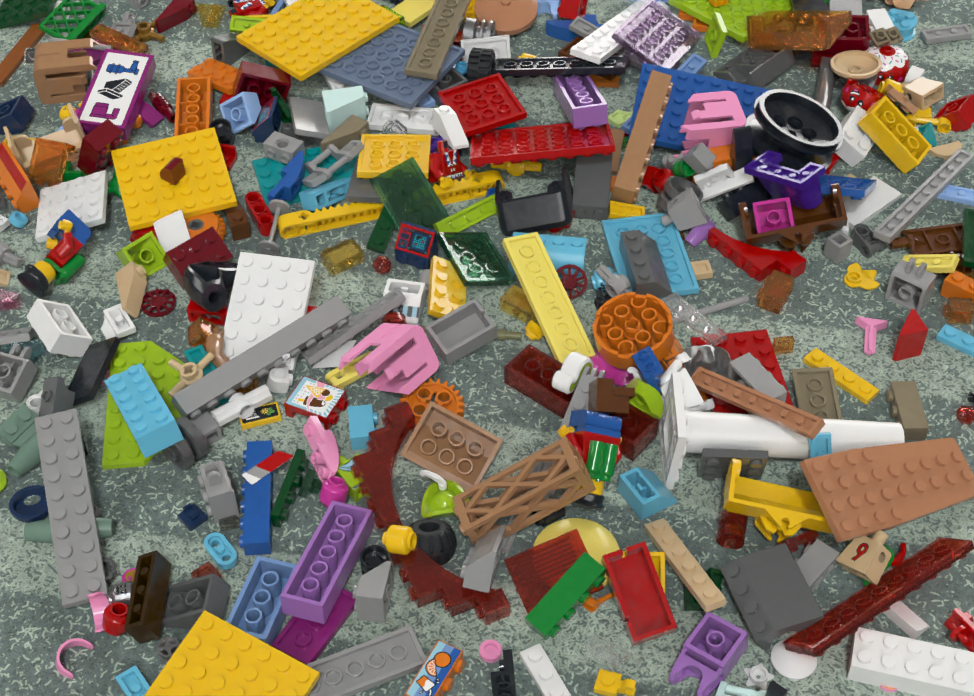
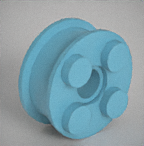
[887,8,918,42]

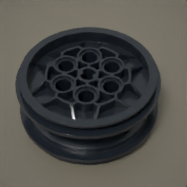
[745,89,843,171]

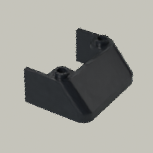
[495,167,573,236]

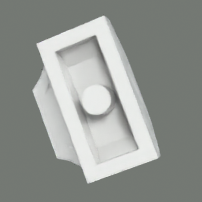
[101,303,137,339]

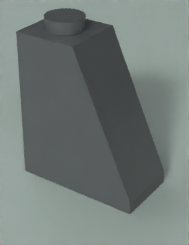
[210,33,251,66]

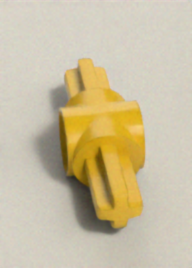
[491,160,542,176]

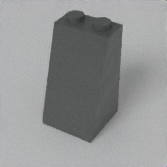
[572,152,613,220]

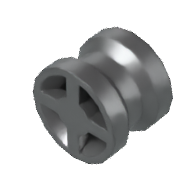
[157,637,180,665]

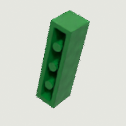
[525,552,606,640]

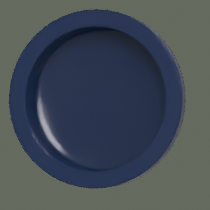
[9,485,49,523]

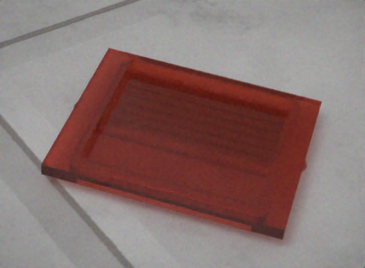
[504,529,604,614]

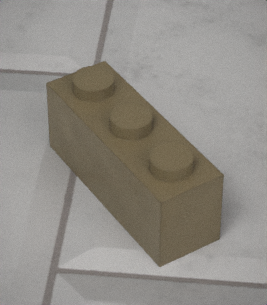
[886,381,929,441]

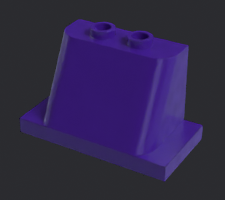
[744,150,826,209]

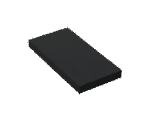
[68,336,120,406]

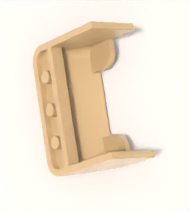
[3,103,85,177]

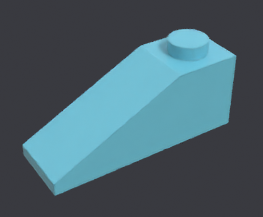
[299,177,351,211]

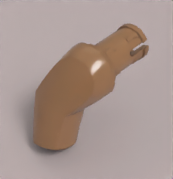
[206,326,230,368]

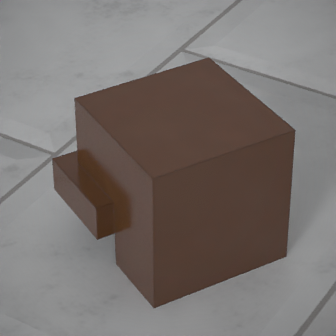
[588,378,635,418]

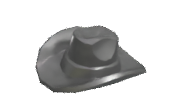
[682,345,731,391]

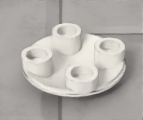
[770,638,817,682]

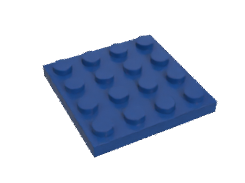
[819,174,877,200]

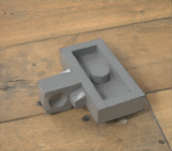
[108,11,137,39]

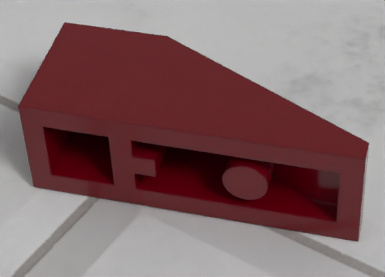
[155,0,197,33]

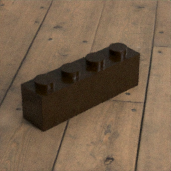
[124,550,172,644]

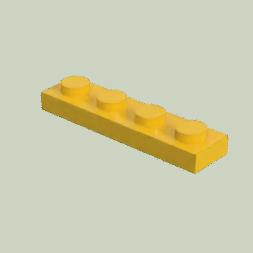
[803,348,879,405]

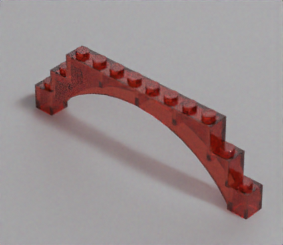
[350,401,511,626]

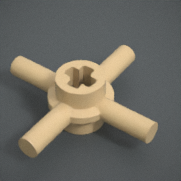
[167,352,215,398]

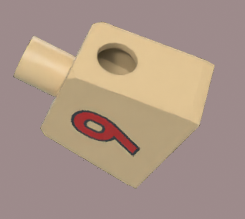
[836,530,891,585]

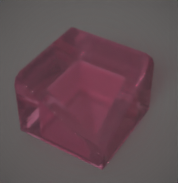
[0,289,20,311]

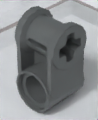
[851,223,885,258]

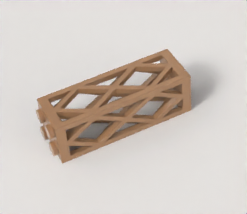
[453,436,596,545]

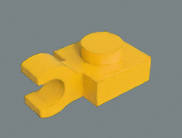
[594,669,636,696]

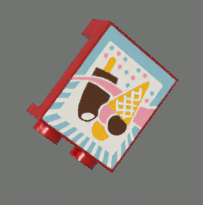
[284,376,349,430]

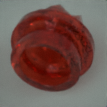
[372,255,391,274]
[956,405,974,426]

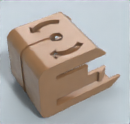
[33,38,99,105]

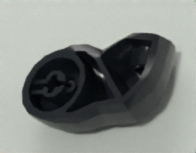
[183,261,238,312]

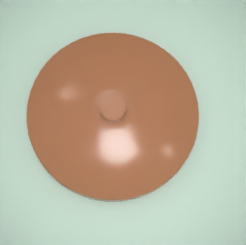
[474,0,538,35]

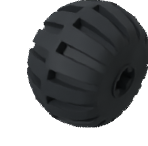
[406,519,457,567]

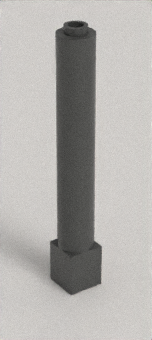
[814,56,836,110]

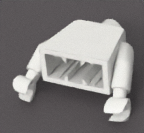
[659,352,715,412]

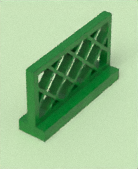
[38,0,106,40]

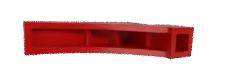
[707,227,807,282]

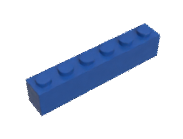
[239,440,274,556]

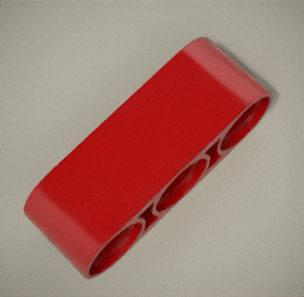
[245,191,274,237]

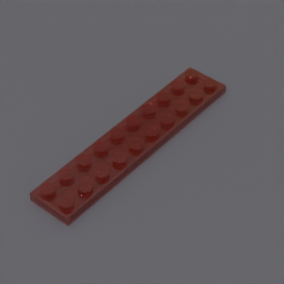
[783,537,974,657]

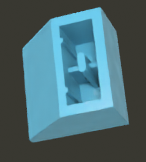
[618,467,677,520]

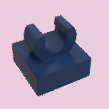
[177,503,208,531]

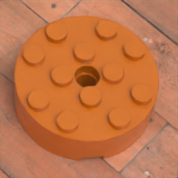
[592,292,675,370]

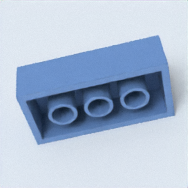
[226,555,297,646]

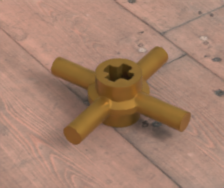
[127,17,165,48]

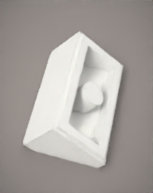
[880,596,930,639]

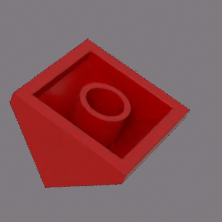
[892,309,928,361]

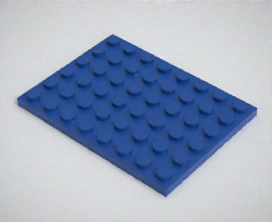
[628,63,771,151]

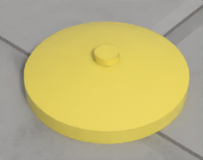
[532,518,619,593]

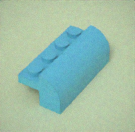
[509,232,587,278]

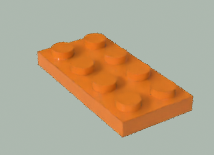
[187,58,238,95]

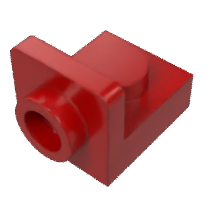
[220,143,238,171]

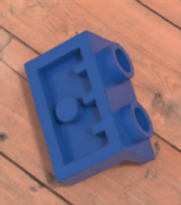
[632,346,664,393]

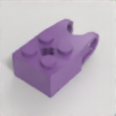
[669,612,748,696]

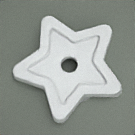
[744,663,774,690]

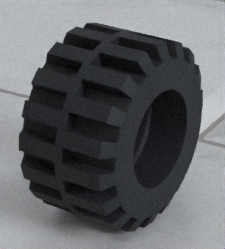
[467,47,496,82]

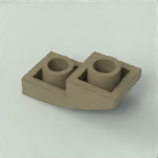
[868,26,903,47]

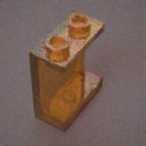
[27,137,76,187]

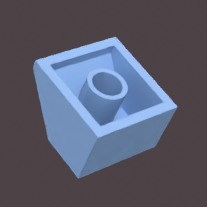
[219,92,261,135]

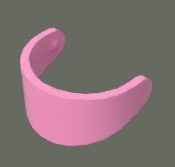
[87,591,109,633]
[55,638,94,679]

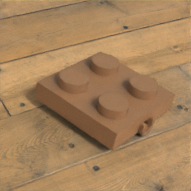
[885,84,919,114]

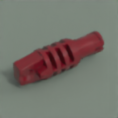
[148,92,175,123]

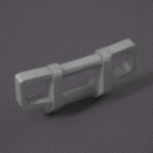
[302,140,364,188]

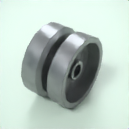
[657,176,703,213]
[161,416,209,470]

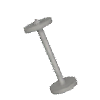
[257,199,290,253]

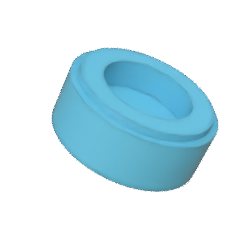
[9,211,28,228]

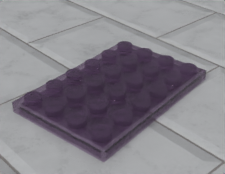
[611,0,703,69]

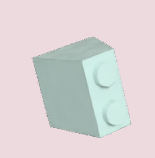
[322,86,369,133]

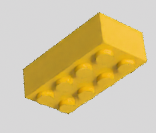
[857,95,932,174]

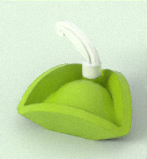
[626,367,663,419]
[419,470,469,519]

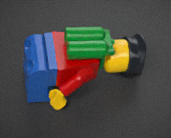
[17,209,91,298]
[558,409,622,509]

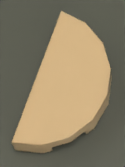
[928,141,962,160]

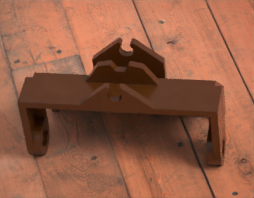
[738,183,848,253]

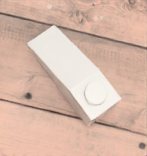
[432,105,469,149]

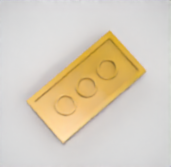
[427,255,467,318]

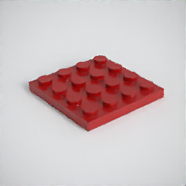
[437,73,527,137]

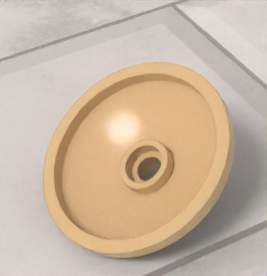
[830,50,882,80]

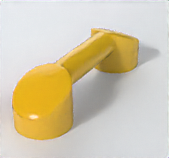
[905,114,951,133]

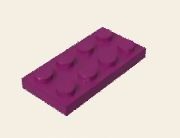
[271,589,356,665]

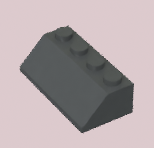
[619,230,673,298]

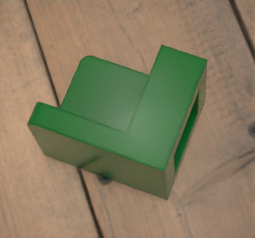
[60,161,87,182]

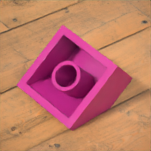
[752,197,795,234]

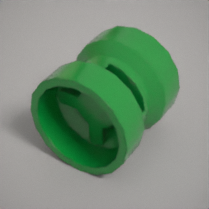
[672,160,695,178]

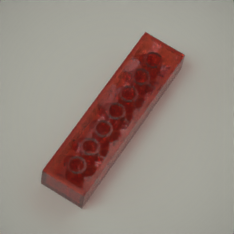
[504,344,659,461]

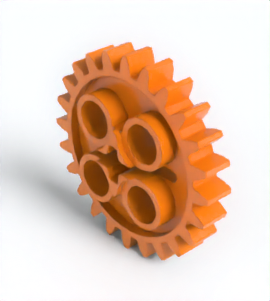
[399,378,465,431]

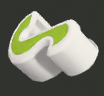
[552,351,593,394]

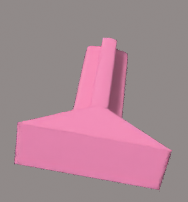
[855,316,888,356]

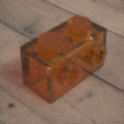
[757,270,795,314]

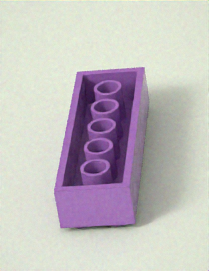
[552,75,608,129]
[280,500,374,624]

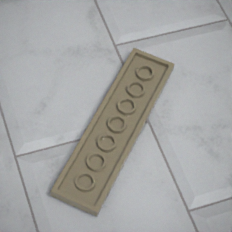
[404,0,471,80]

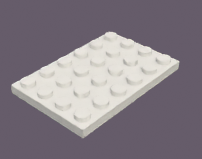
[223,252,316,372]

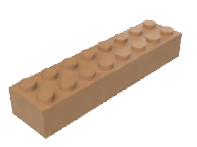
[610,70,673,204]

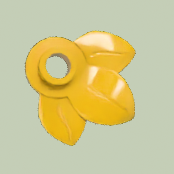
[844,263,880,290]

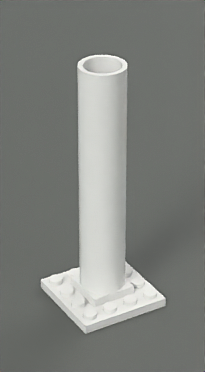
[659,371,905,489]

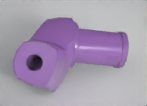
[684,215,716,248]

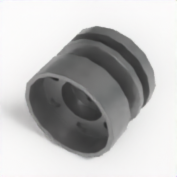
[462,18,496,40]

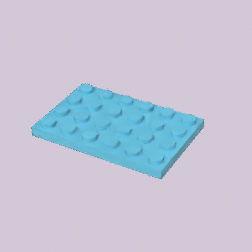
[601,213,699,298]

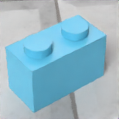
[348,404,380,450]

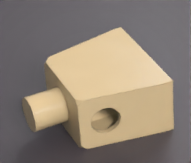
[902,78,944,111]

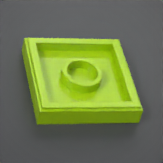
[704,12,728,58]

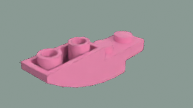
[302,416,339,483]

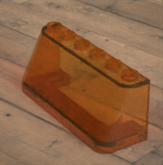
[747,10,852,51]

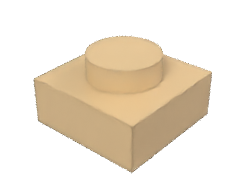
[690,260,713,280]

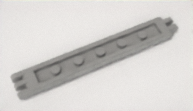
[542,366,606,499]

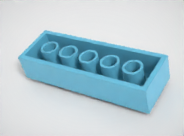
[104,363,184,458]

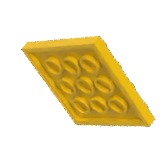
[357,134,431,179]

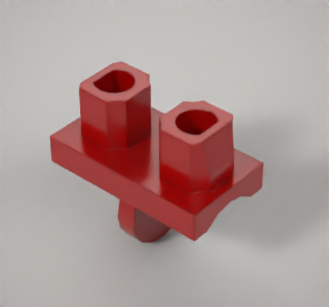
[944,608,974,652]

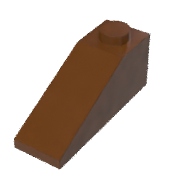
[223,201,251,241]

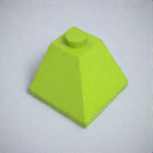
[115,231,166,278]

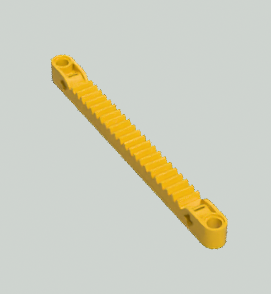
[277,170,506,239]

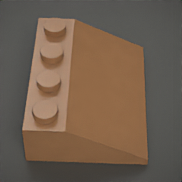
[400,401,504,490]

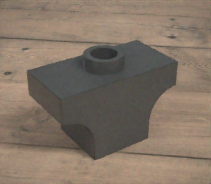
[39,376,75,417]

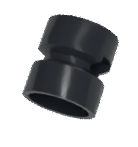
[209,118,235,145]
[360,545,389,575]

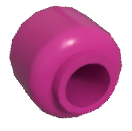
[319,476,349,508]

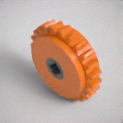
[185,211,226,240]

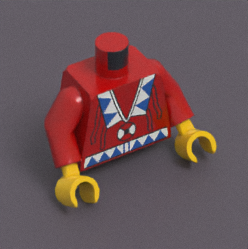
[229,0,275,18]
[429,140,478,189]

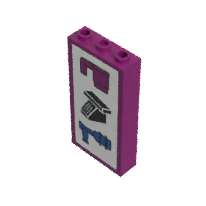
[77,49,156,140]

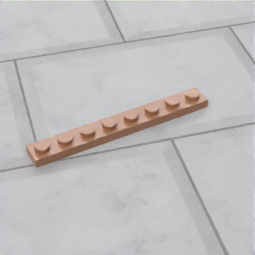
[691,366,825,440]

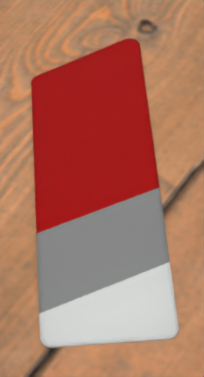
[242,451,293,484]

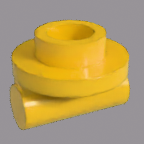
[525,320,544,341]

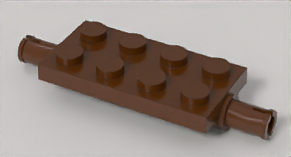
[888,223,962,255]

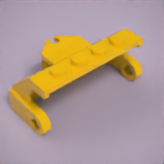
[723,458,833,543]

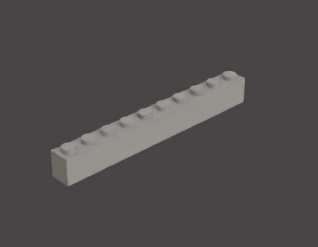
[171,296,351,420]

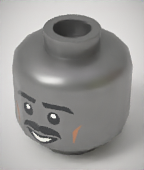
[108,581,133,606]

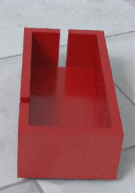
[601,541,677,646]

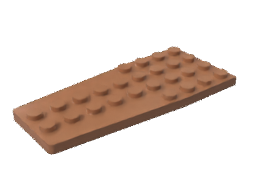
[799,438,974,543]

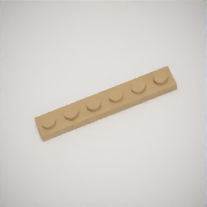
[644,518,726,613]

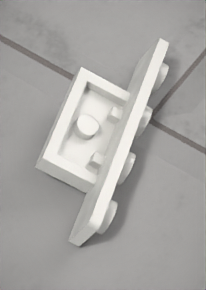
[694,163,754,202]

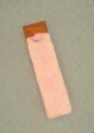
[89,23,149,54]

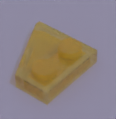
[196,3,226,28]

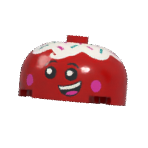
[865,45,910,86]
[841,78,894,112]

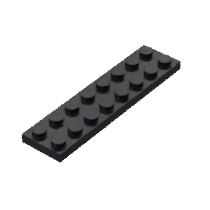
[491,55,628,78]

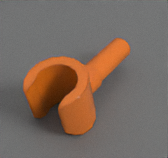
[583,592,613,612]

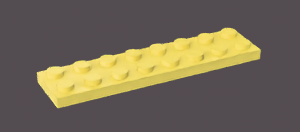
[502,232,595,367]

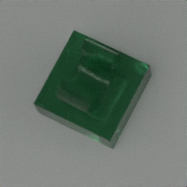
[298,468,322,498]

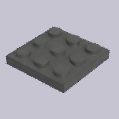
[697,448,769,481]

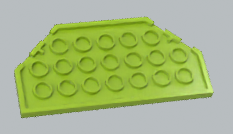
[102,341,187,470]

